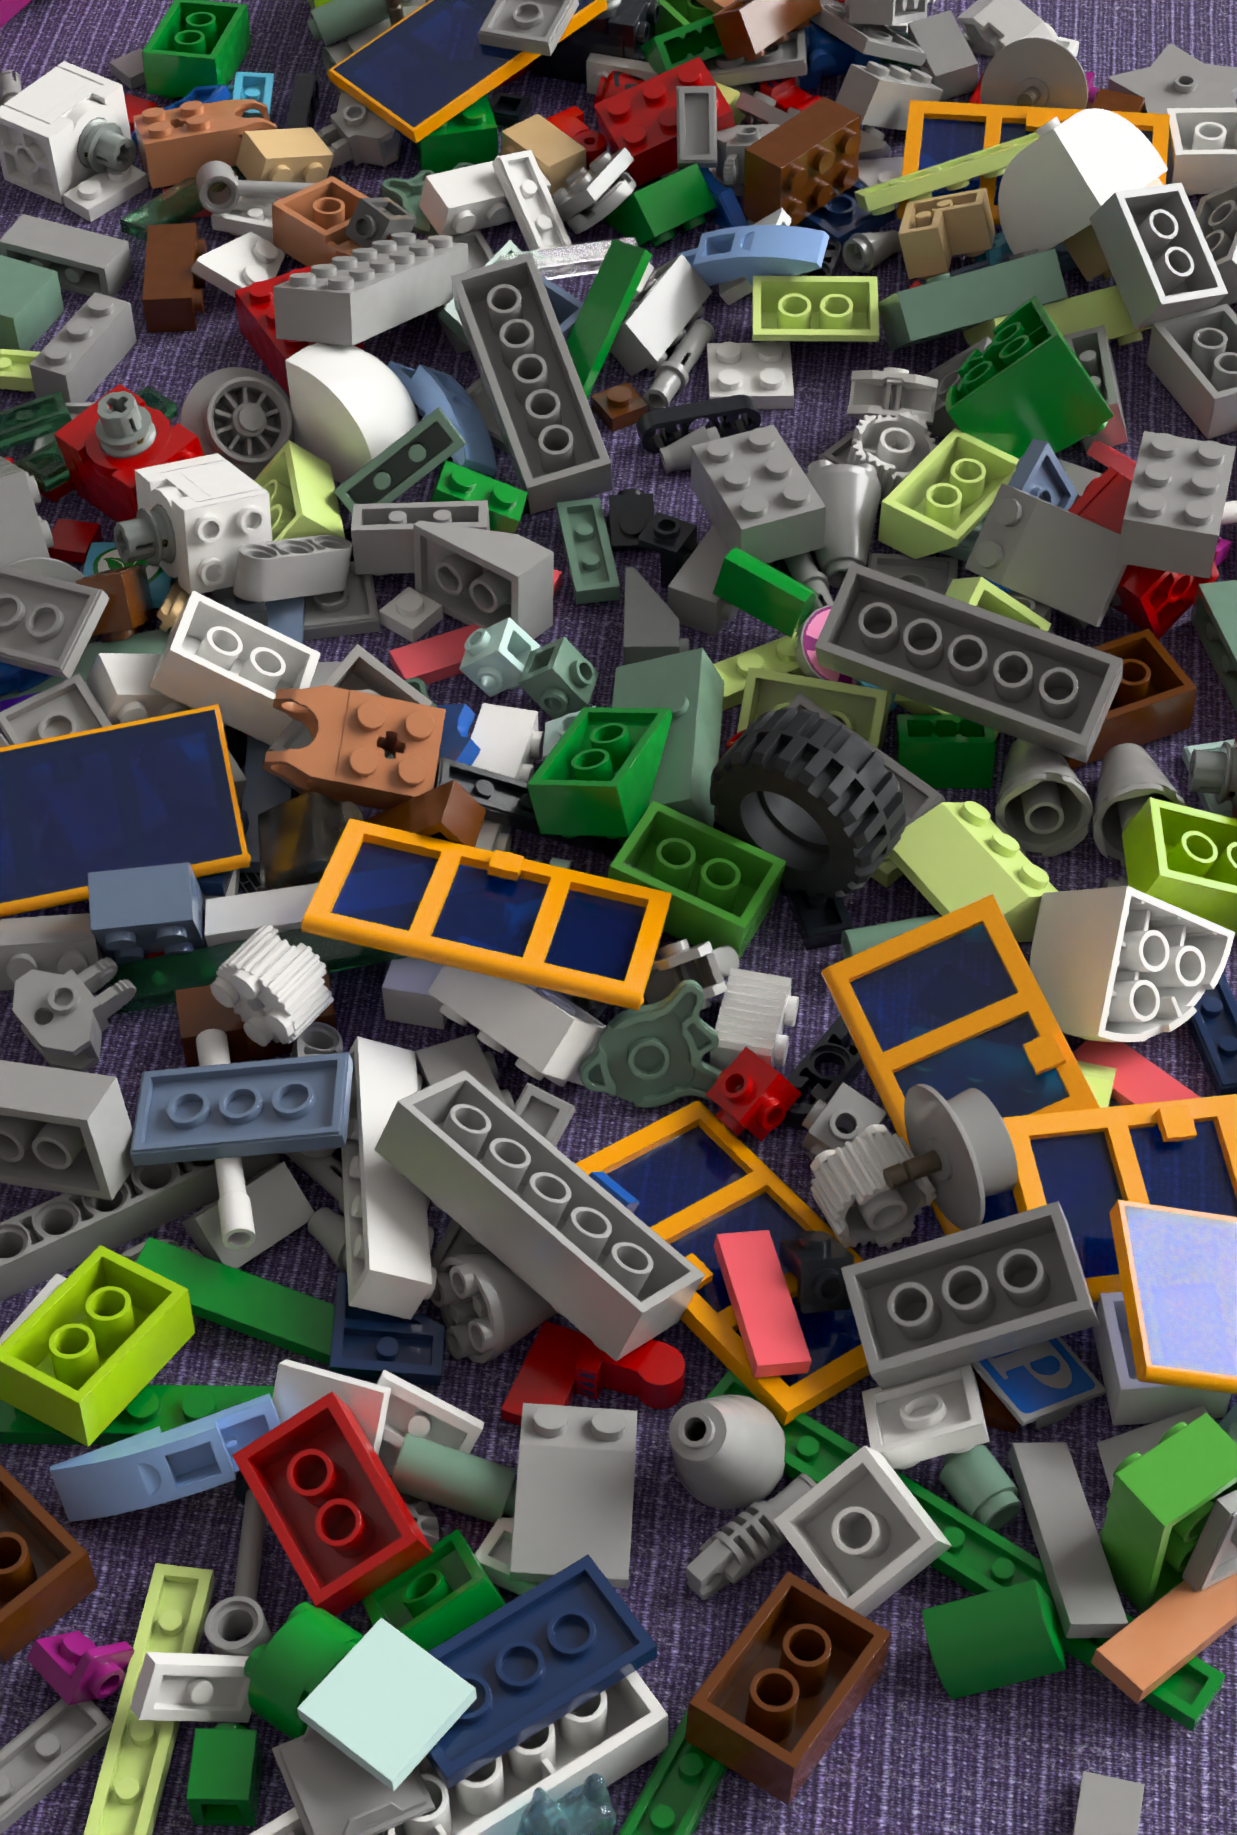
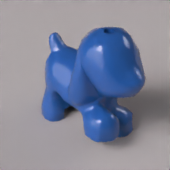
[798,20,881,90]

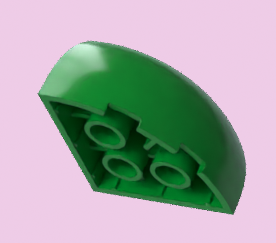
[945,296,1114,458]

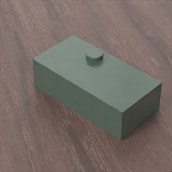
[878,248,1068,352]
[0,255,64,351]
[612,648,724,847]

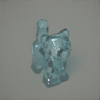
[516,1773,616,1835]

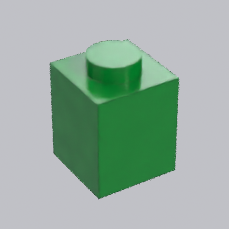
[186,1723,263,1826]

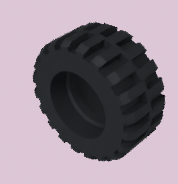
[710,708,906,899]

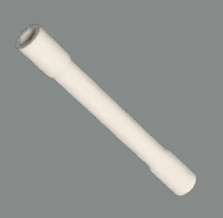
[196,1029,256,1250]

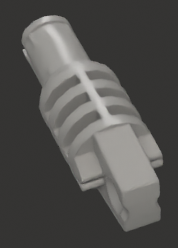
[686,1473,817,1600]

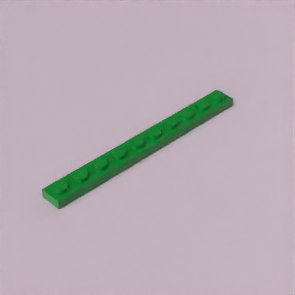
[705,1370,1226,1731]

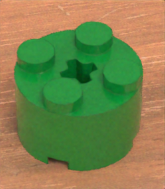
[244,1602,363,1740]

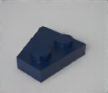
[329,1272,445,1386]

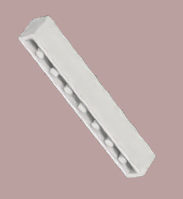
[382,703,545,1030]

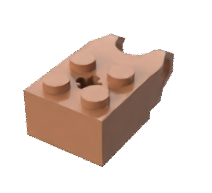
[133,99,278,189]
[272,176,391,267]
[262,685,446,810]

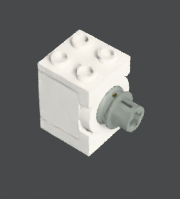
[0,61,136,204]
[114,453,272,595]

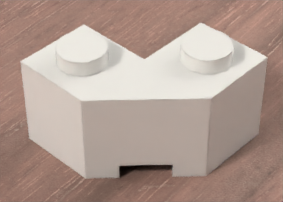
[957,0,1058,54]

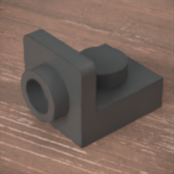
[345,197,417,248]

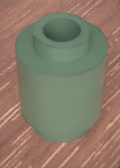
[940,1445,1022,1531]

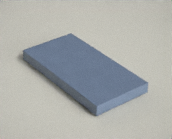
[130,1052,353,1166]

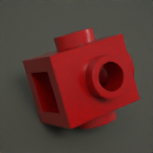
[706,1047,802,1142]

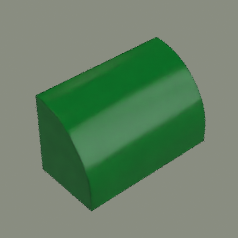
[641,14,725,75]
[713,547,817,638]
[896,714,996,789]
[922,1579,1066,1700]

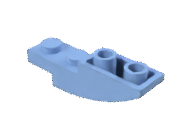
[678,225,829,287]
[388,361,497,476]
[50,1393,281,1522]

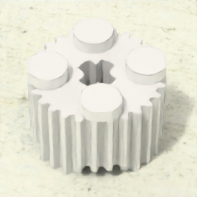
[846,411,937,504]
[210,924,334,1046]
[810,1124,937,1248]

